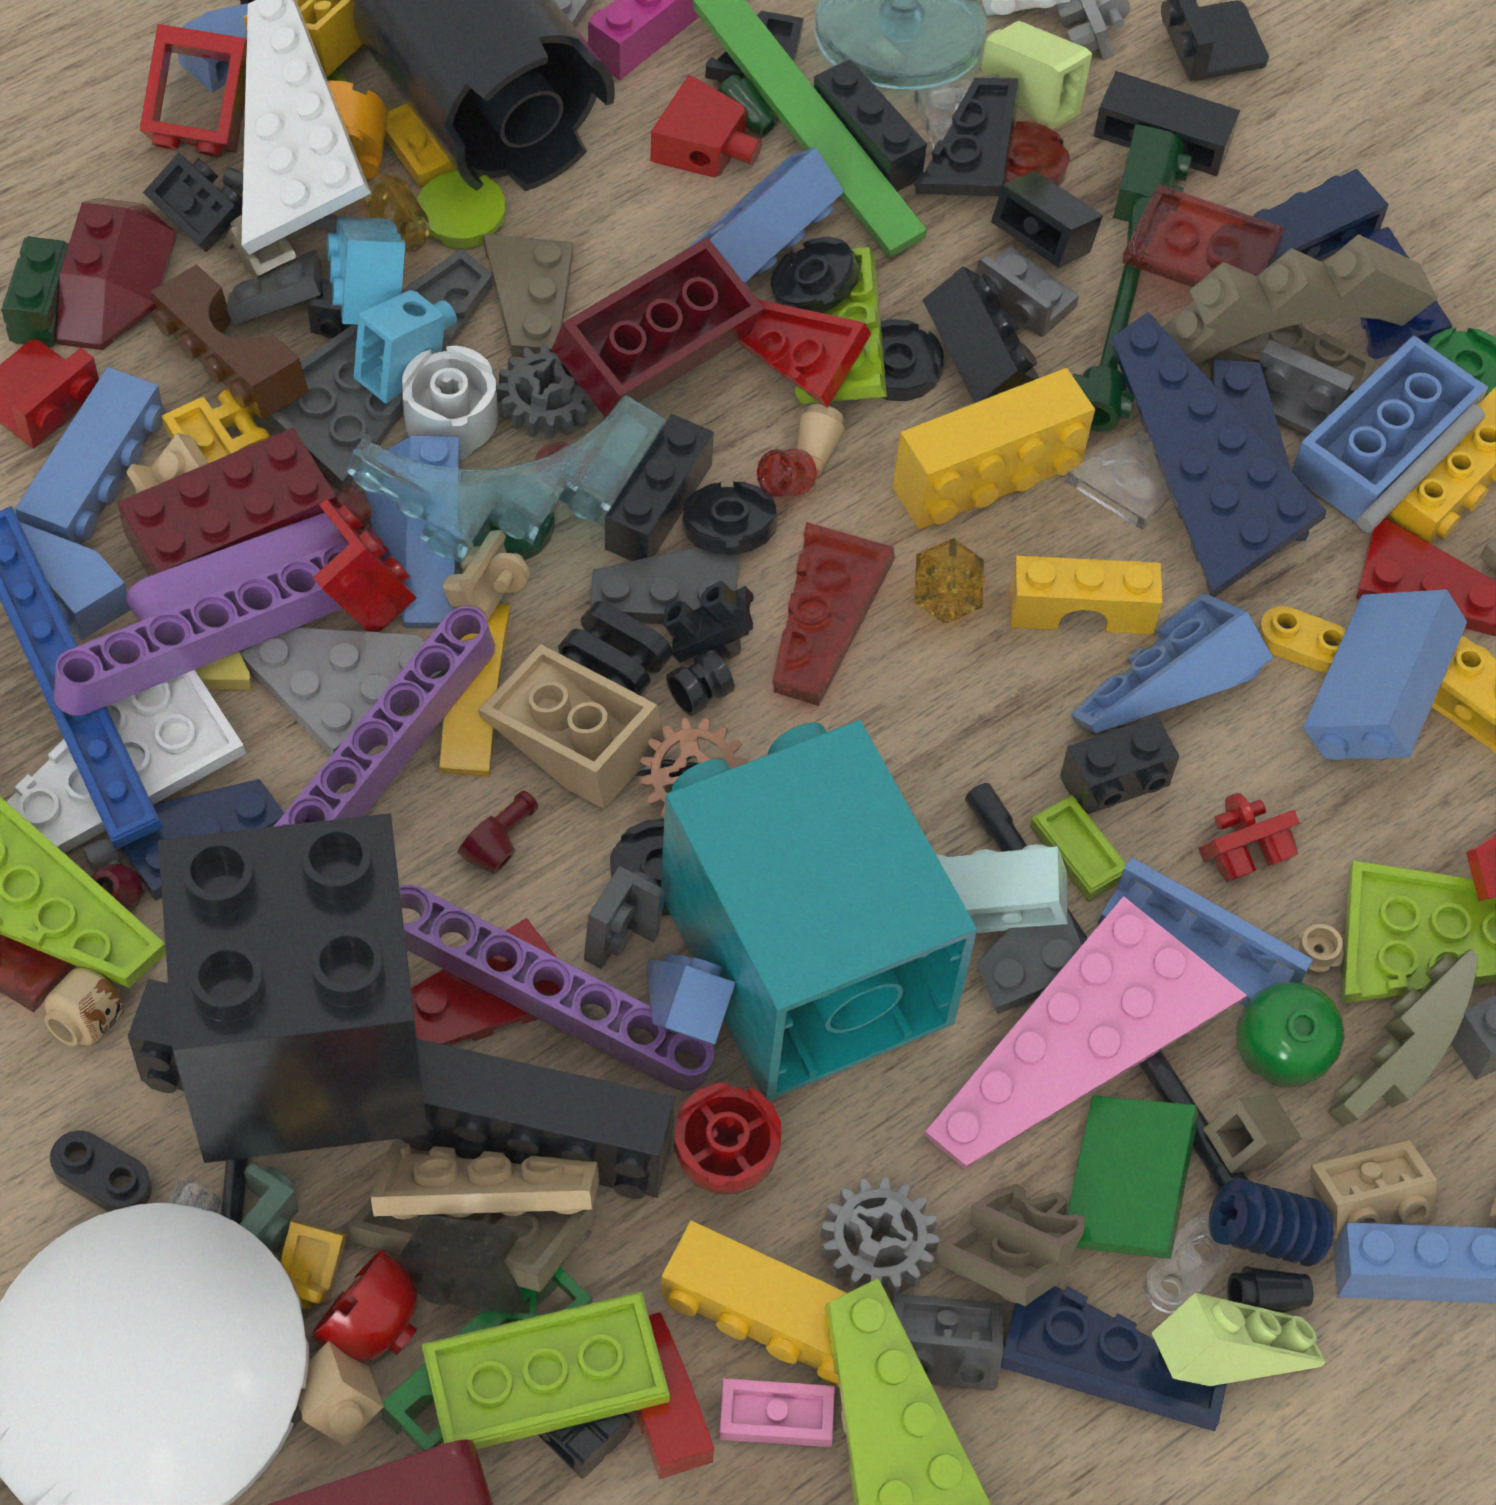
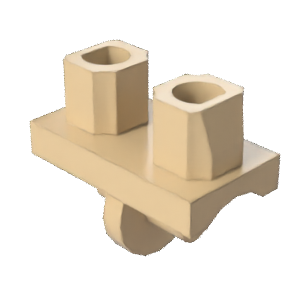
[443,530,530,620]

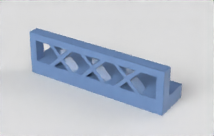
[1098,857,1313,1007]

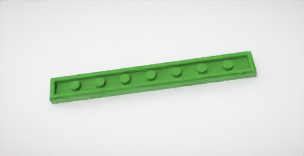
[693,0,927,259]

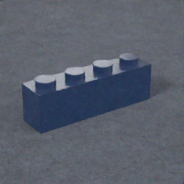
[1206,169,1389,276]

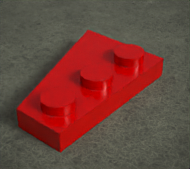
[738,299,871,408]

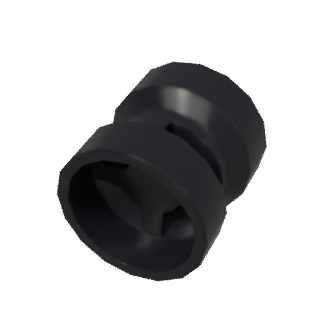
[666,649,735,716]

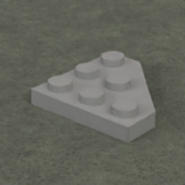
[240,627,448,756]

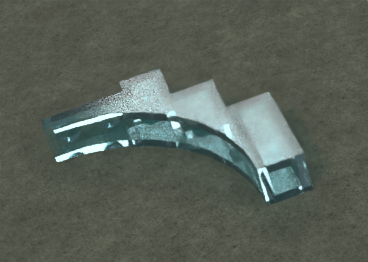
[347,395,666,563]

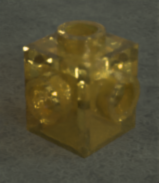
[914,538,985,624]

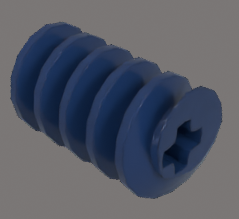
[1208,1178,1334,1267]

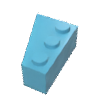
[327,216,405,325]

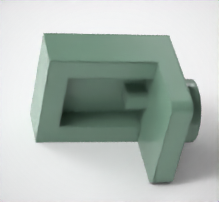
[239,1163,298,1250]

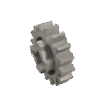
[820,1177,940,1295]

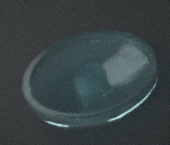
[814,0,986,90]

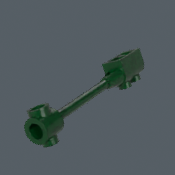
[1073,124,1192,431]

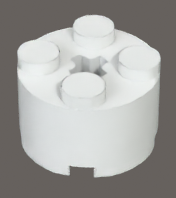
[402,346,498,459]

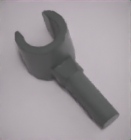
[84,839,146,897]

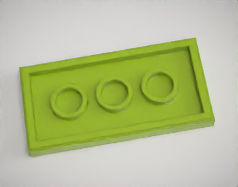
[422,1291,670,1449]

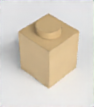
[298,1341,384,1446]

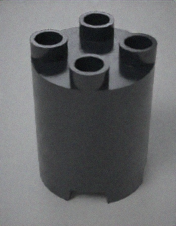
[353,0,615,191]

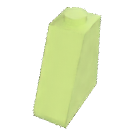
[981,20,1092,133]

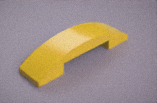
[439,604,511,777]

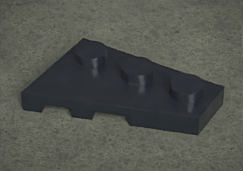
[914,77,1020,197]

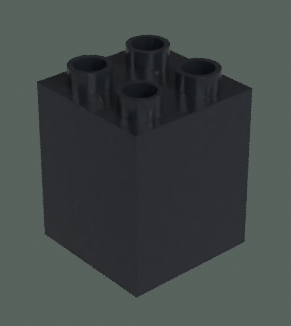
[158,813,428,1163]

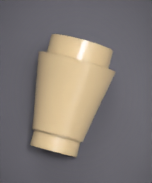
[794,404,845,477]

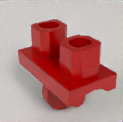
[1198,793,1300,882]

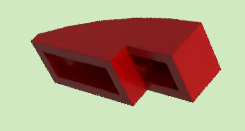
[634,1312,715,1479]

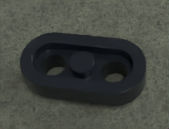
[50,1130,152,1212]

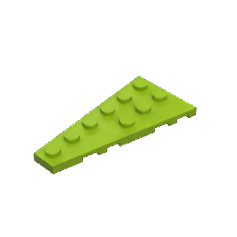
[0,796,166,988]
[1341,860,1496,1004]
[825,1278,991,1505]

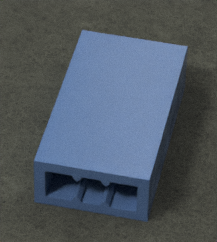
[1303,589,1467,760]

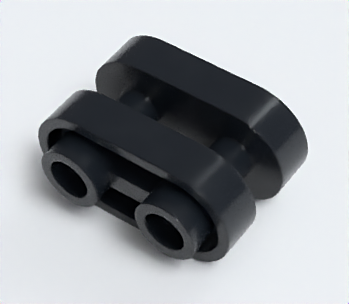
[558,601,673,696]

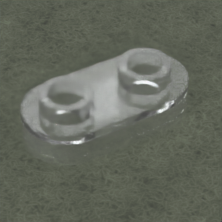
[1143,1216,1233,1314]

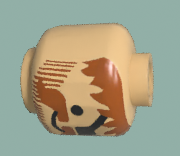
[44,967,124,1046]

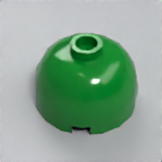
[1236,982,1345,1087]

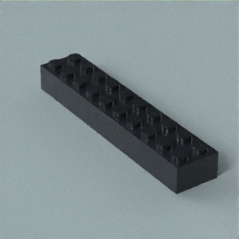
[128,979,675,1199]

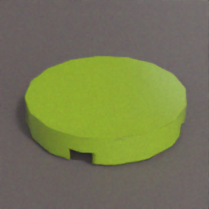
[417,171,506,249]

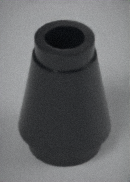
[1227,1266,1314,1313]

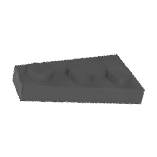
[590,547,738,624]

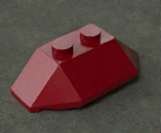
[56,198,176,350]

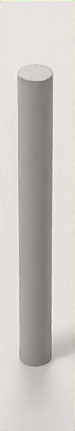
[1356,404,1485,533]

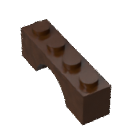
[150,264,309,420]

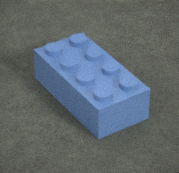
[1292,335,1488,523]

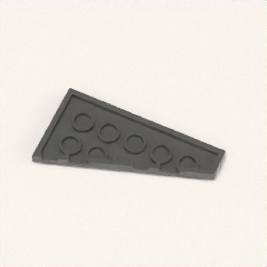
[265,248,493,492]

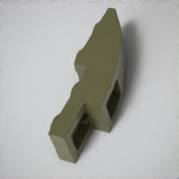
[1328,949,1478,1127]

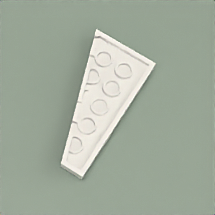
[241,0,371,255]
[7,669,246,853]

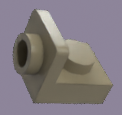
[224,215,297,279]

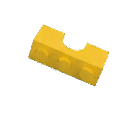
[1009,555,1163,635]

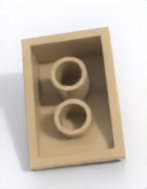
[478,644,664,809]

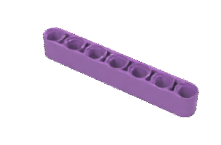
[54,543,349,716]
[273,606,495,827]
[399,884,715,1091]

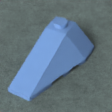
[1071,593,1273,734]

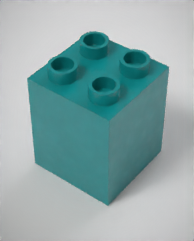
[661,720,978,1101]

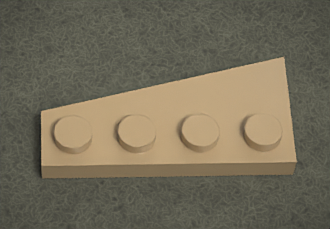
[371,1142,599,1219]

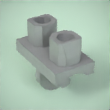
[1056,0,1130,60]

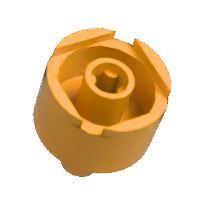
[328,81,388,179]

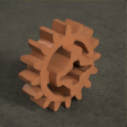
[640,717,748,817]

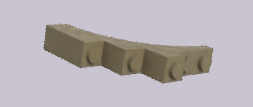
[1163,234,1438,365]

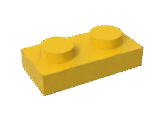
[385,104,457,187]

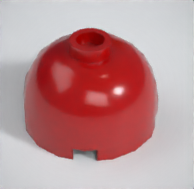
[674,1082,781,1194]
[311,1249,418,1363]

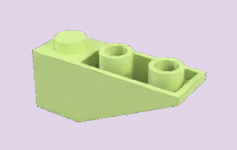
[1152,1293,1326,1386]

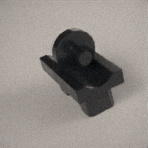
[664,581,754,663]

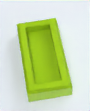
[1029,795,1127,901]

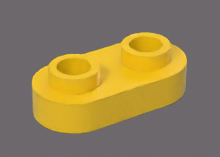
[1258,606,1347,674]

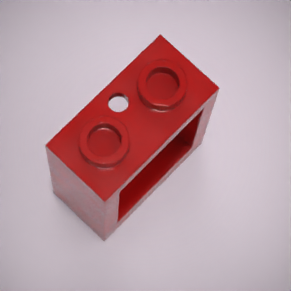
[139,24,247,157]

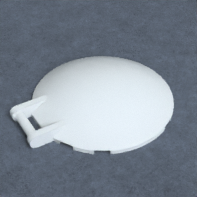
[0,1203,309,1505]

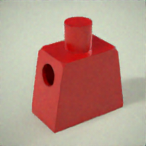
[650,75,762,177]

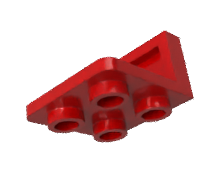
[0,340,99,449]
[313,498,417,632]

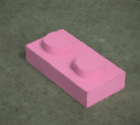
[719,1378,835,1447]

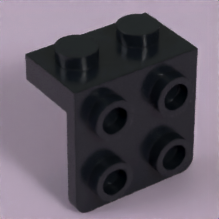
[1161,0,1269,81]

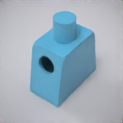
[353,290,457,404]

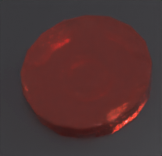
[1006,121,1070,186]

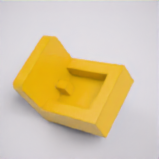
[280,1220,348,1309]

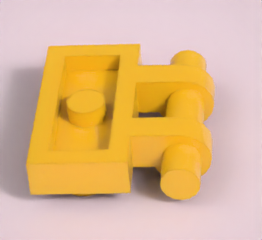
[161,389,271,463]

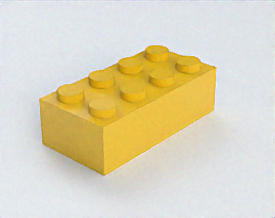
[892,368,1095,529]

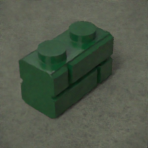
[1,236,69,348]

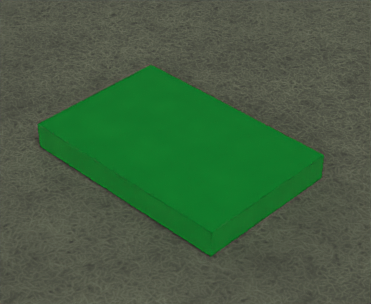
[1067,1095,1199,1259]

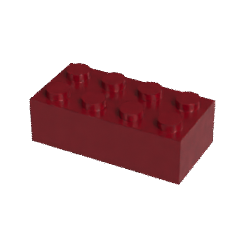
[552,237,764,421]
[117,427,338,576]

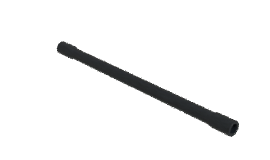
[965,783,1248,1192]

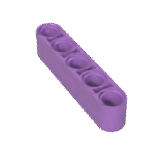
[126,513,349,622]

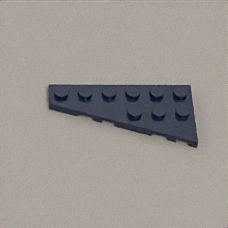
[1111,312,1326,597]

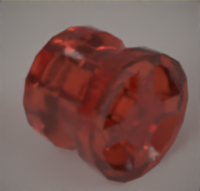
[757,449,817,497]

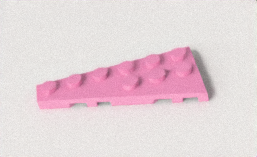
[924,896,1247,1169]

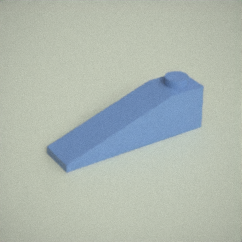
[364,436,461,628]

